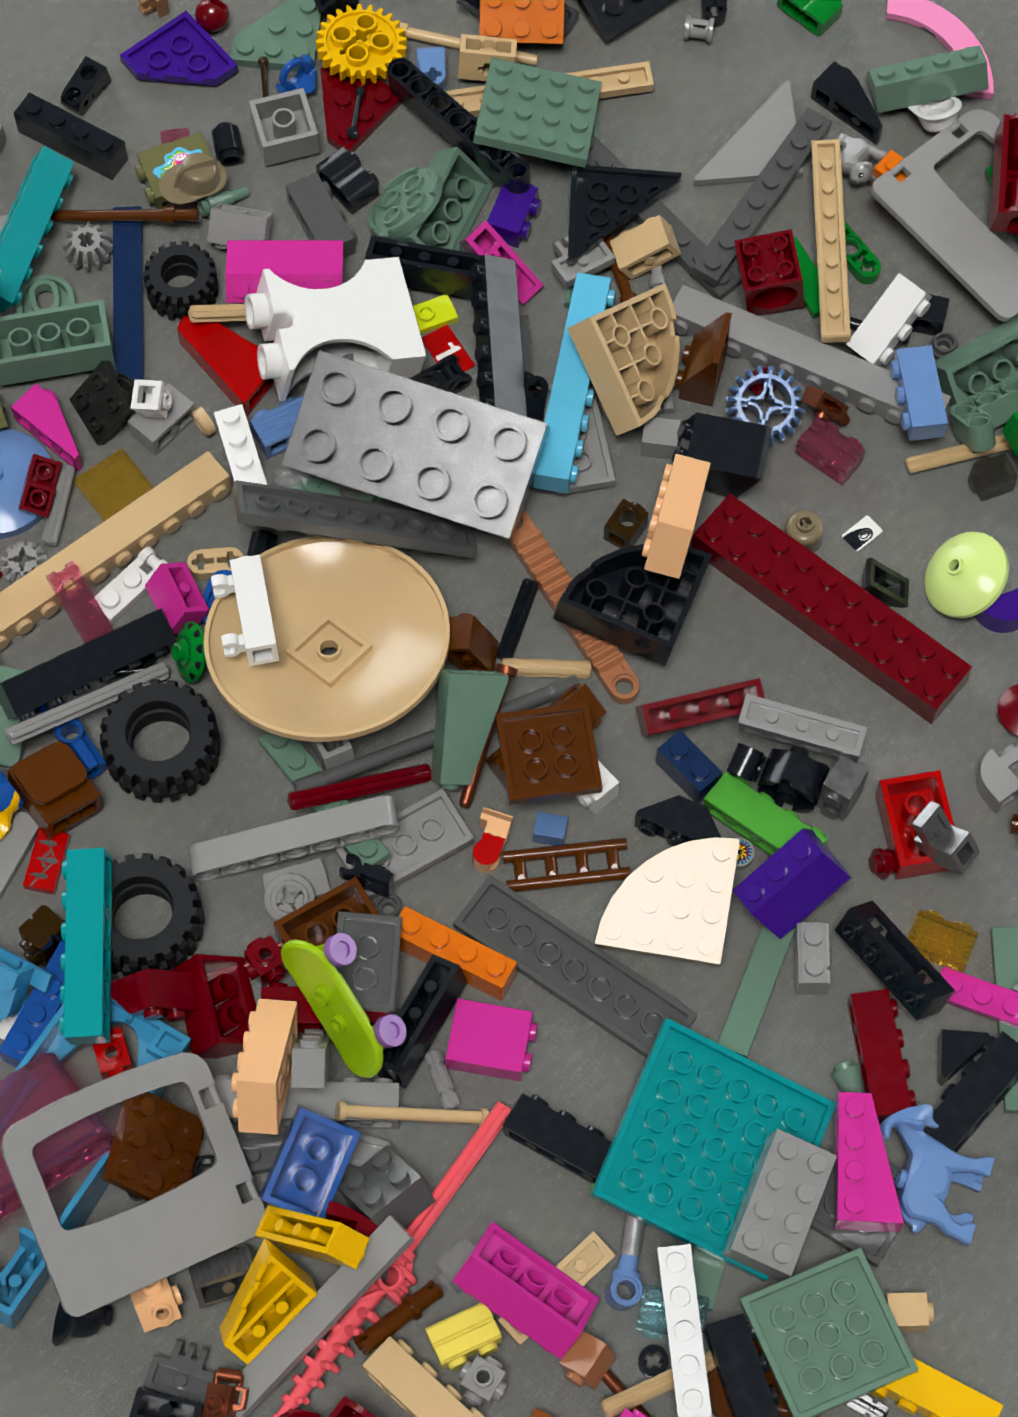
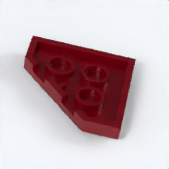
[320,67,403,152]

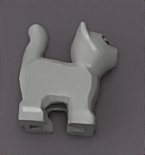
[837,133,887,184]

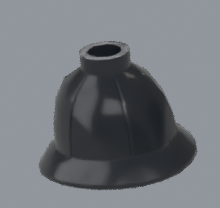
[52,1302,112,1346]

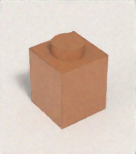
[558,1331,616,1391]

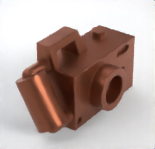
[801,385,850,426]
[202,1367,249,1417]

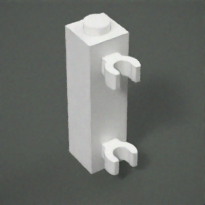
[211,555,279,666]

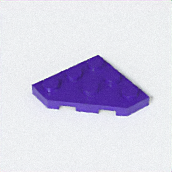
[119,11,238,86]

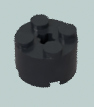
[757,746,830,813]

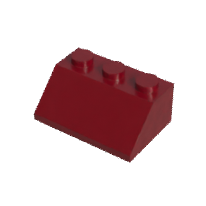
[173,954,256,1059]

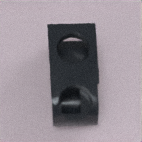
[61,56,111,114]

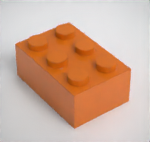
[479,0,564,44]

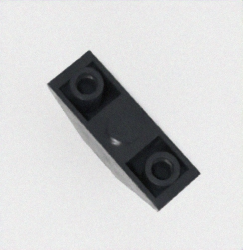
[634,795,721,846]

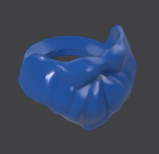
[276,54,316,95]

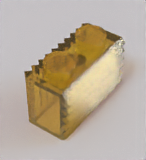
[908,910,978,973]

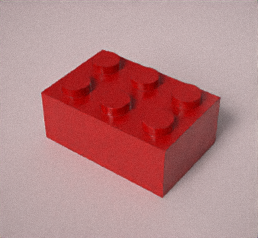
[875,770,954,880]

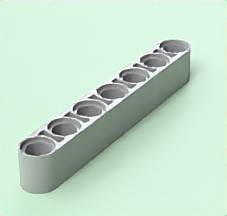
[188,796,399,881]

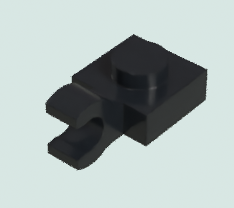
[339,853,394,899]

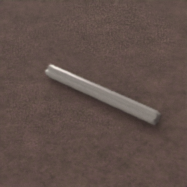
[5,662,169,745]

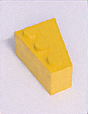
[219,1238,317,1365]

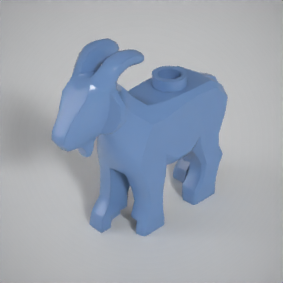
[880,1104,995,1246]

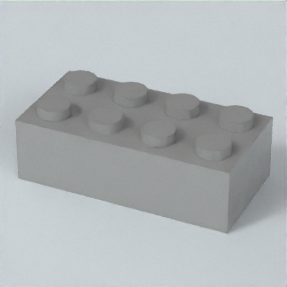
[721,1129,837,1282]

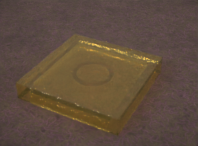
[73,448,154,521]

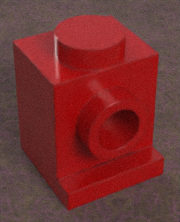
[92,1026,133,1080]

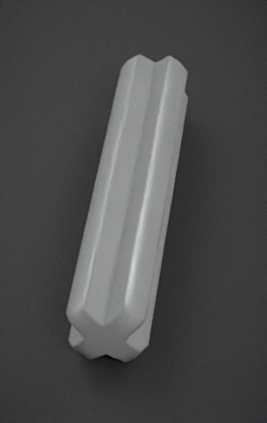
[42,464,75,547]

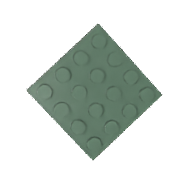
[473,57,602,168]
[739,1247,919,1417]

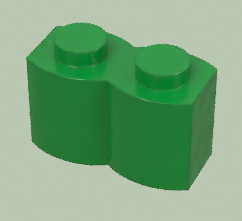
[777,0,843,37]

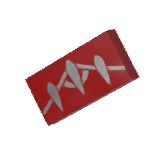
[23,828,70,895]

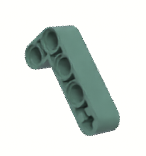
[950,374,1018,452]

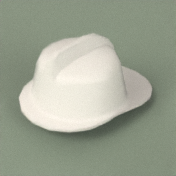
[907,97,962,132]

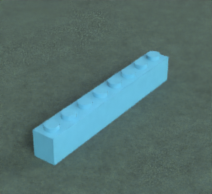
[533,272,616,494]

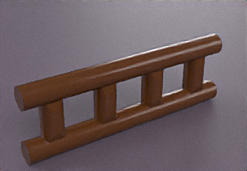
[502,837,631,892]

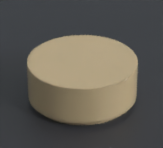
[191,406,217,437]

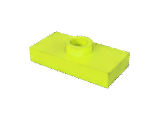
[413,294,458,335]

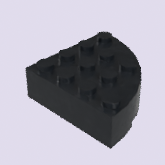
[553,544,713,666]

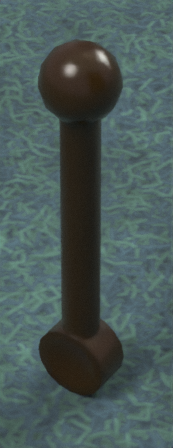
[258,56,269,97]

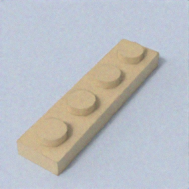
[496,1231,616,1346]

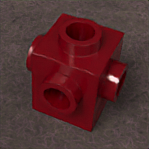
[242,935,289,987]

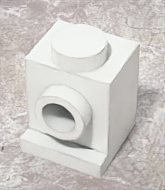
[130,379,172,419]

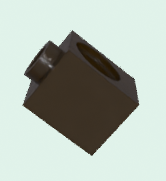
[603,499,649,549]

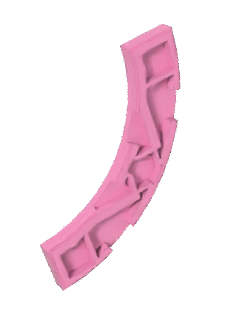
[886,0,994,99]

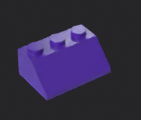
[732,828,852,939]

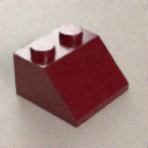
[111,968,199,1022]

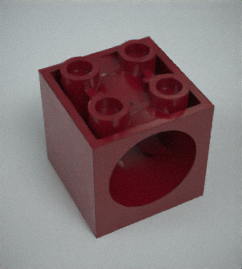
[734,229,805,316]

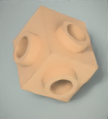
[130,1277,183,1333]

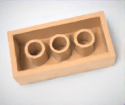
[641,454,711,579]
[231,999,298,1135]

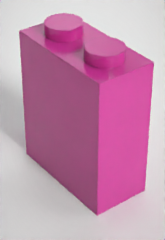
[445,998,538,1082]

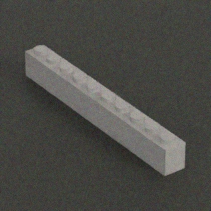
[673,285,951,424]

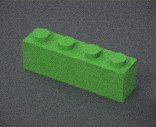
[704,771,827,856]

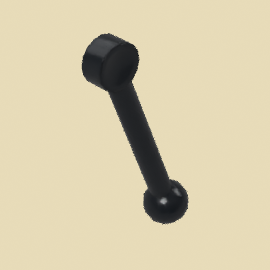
[347,87,366,139]

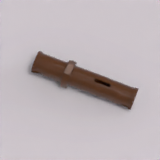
[354,1280,444,1355]

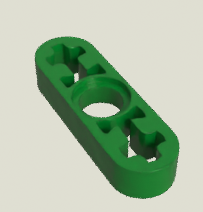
[844,221,881,284]

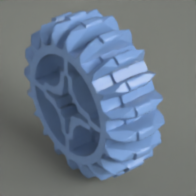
[725,366,805,445]

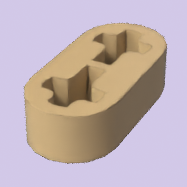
[187,547,243,580]

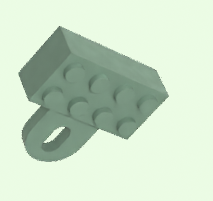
[0,275,115,386]

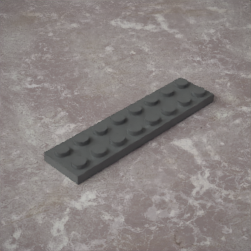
[233,480,477,558]
[453,875,697,1058]

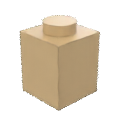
[885,1292,934,1333]

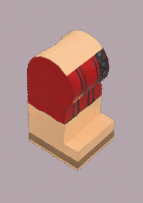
[472,807,513,873]

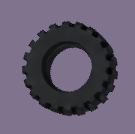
[99,679,221,803]
[111,853,205,977]

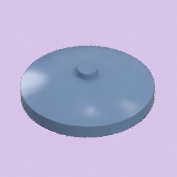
[0,428,51,539]

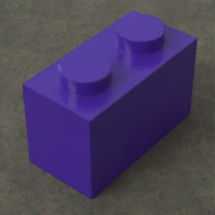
[487,185,542,248]

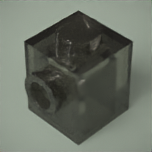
[968,453,1018,502]

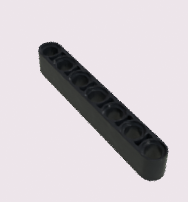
[387,58,531,194]

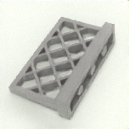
[738,693,867,763]

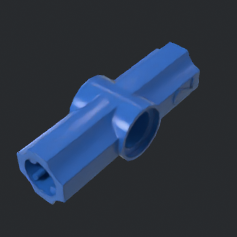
[37,699,107,779]

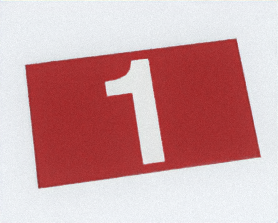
[422,324,475,372]

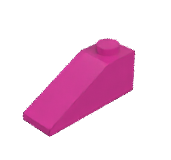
[459,220,544,305]
[11,383,82,472]

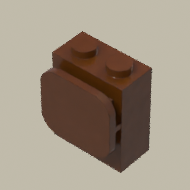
[7,741,101,840]

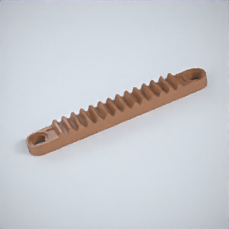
[505,510,639,705]

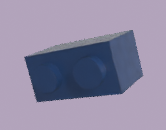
[656,730,723,804]

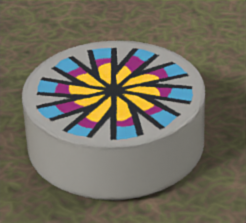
[733,837,754,870]

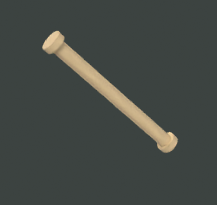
[335,1101,489,1127]

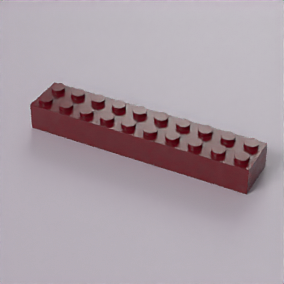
[691,493,972,725]

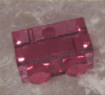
[795,418,866,485]

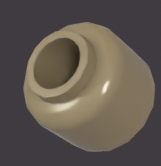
[784,510,824,552]

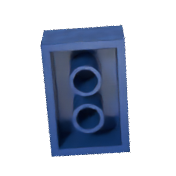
[259,1105,361,1219]

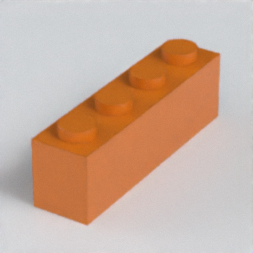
[399,906,517,1001]

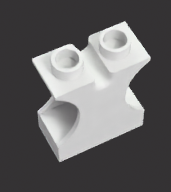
[245,257,426,401]

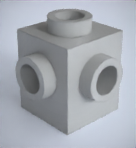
[458,1355,508,1409]

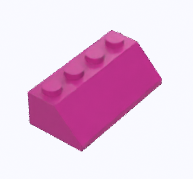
[225,240,344,303]
[452,1221,600,1360]

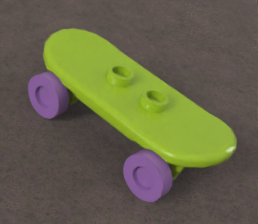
[281,933,406,1078]

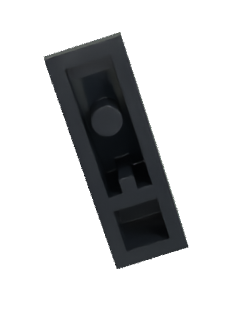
[811,61,883,145]

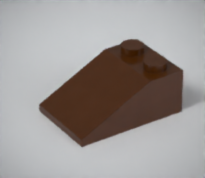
[675,312,732,407]

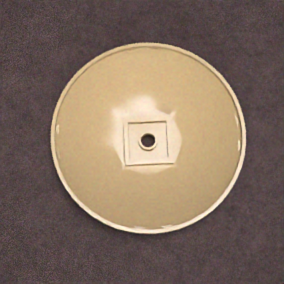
[204,535,450,742]

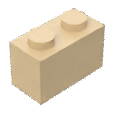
[610,215,681,280]

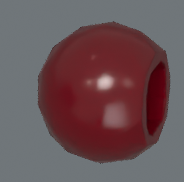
[194,0,230,32]

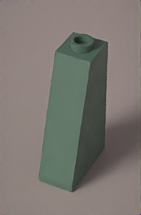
[431,669,508,790]

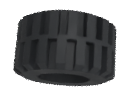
[143,241,219,321]

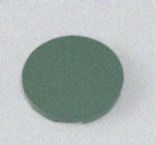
[368,166,443,239]

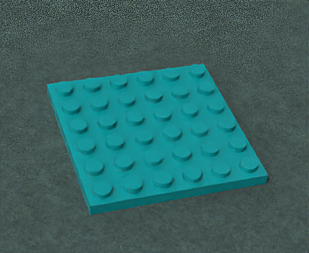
[590,1018,835,1281]

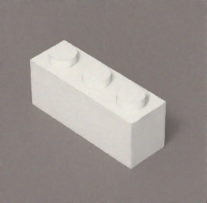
[846,273,932,366]

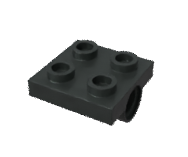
[69,361,134,444]

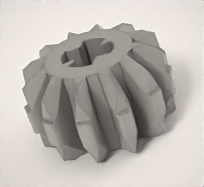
[63,222,113,273]

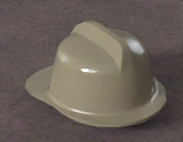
[159,153,227,205]

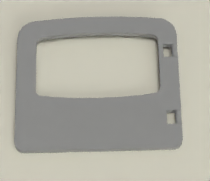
[871,109,1018,322]
[1,1052,265,1317]

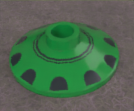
[172,622,206,683]

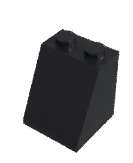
[672,412,772,498]

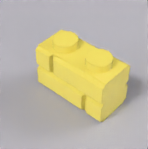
[425,1303,502,1371]

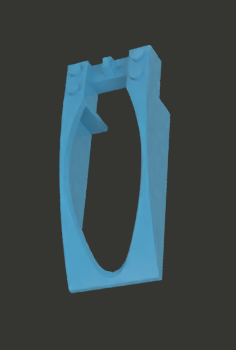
[0,997,191,1330]

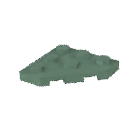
[230,0,323,72]

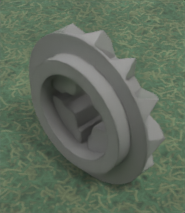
[0,539,48,583]
[264,872,314,920]

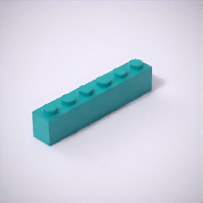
[0,146,74,313]
[59,847,112,1045]

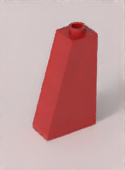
[177,315,275,417]

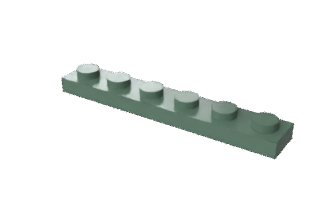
[258,732,391,866]

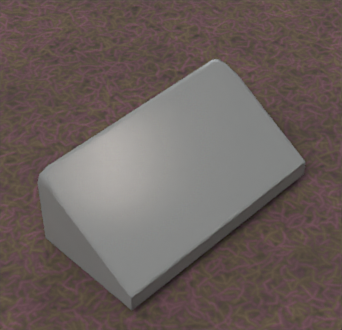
[261,858,331,905]

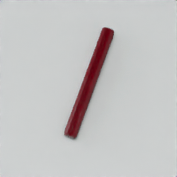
[287,763,432,810]

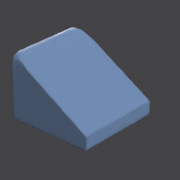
[532,812,568,845]

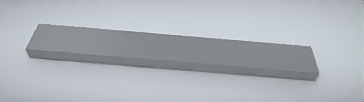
[229,1215,415,1417]

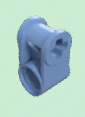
[416,47,446,91]

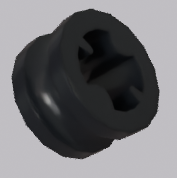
[638,1345,668,1378]

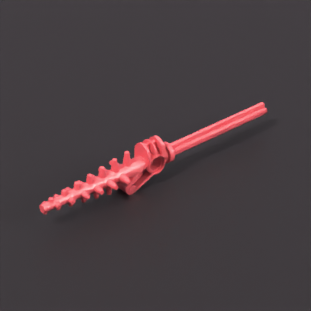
[271,1101,511,1417]

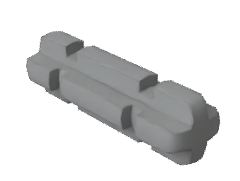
[424,1049,460,1110]

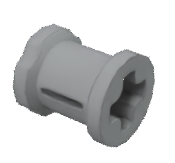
[683,15,715,43]

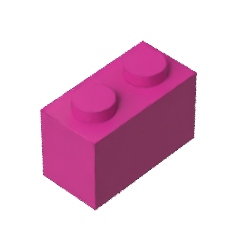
[145,562,209,634]

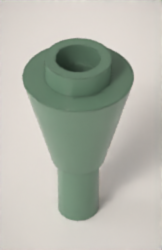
[197,186,249,219]
[830,1060,864,1093]

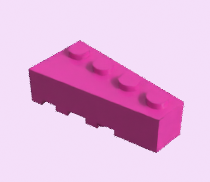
[834,1092,904,1233]

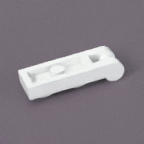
[89,546,168,625]

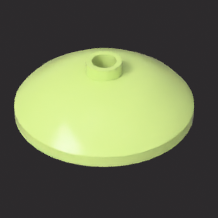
[924,532,1009,618]

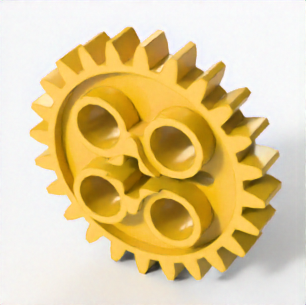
[316,4,407,85]

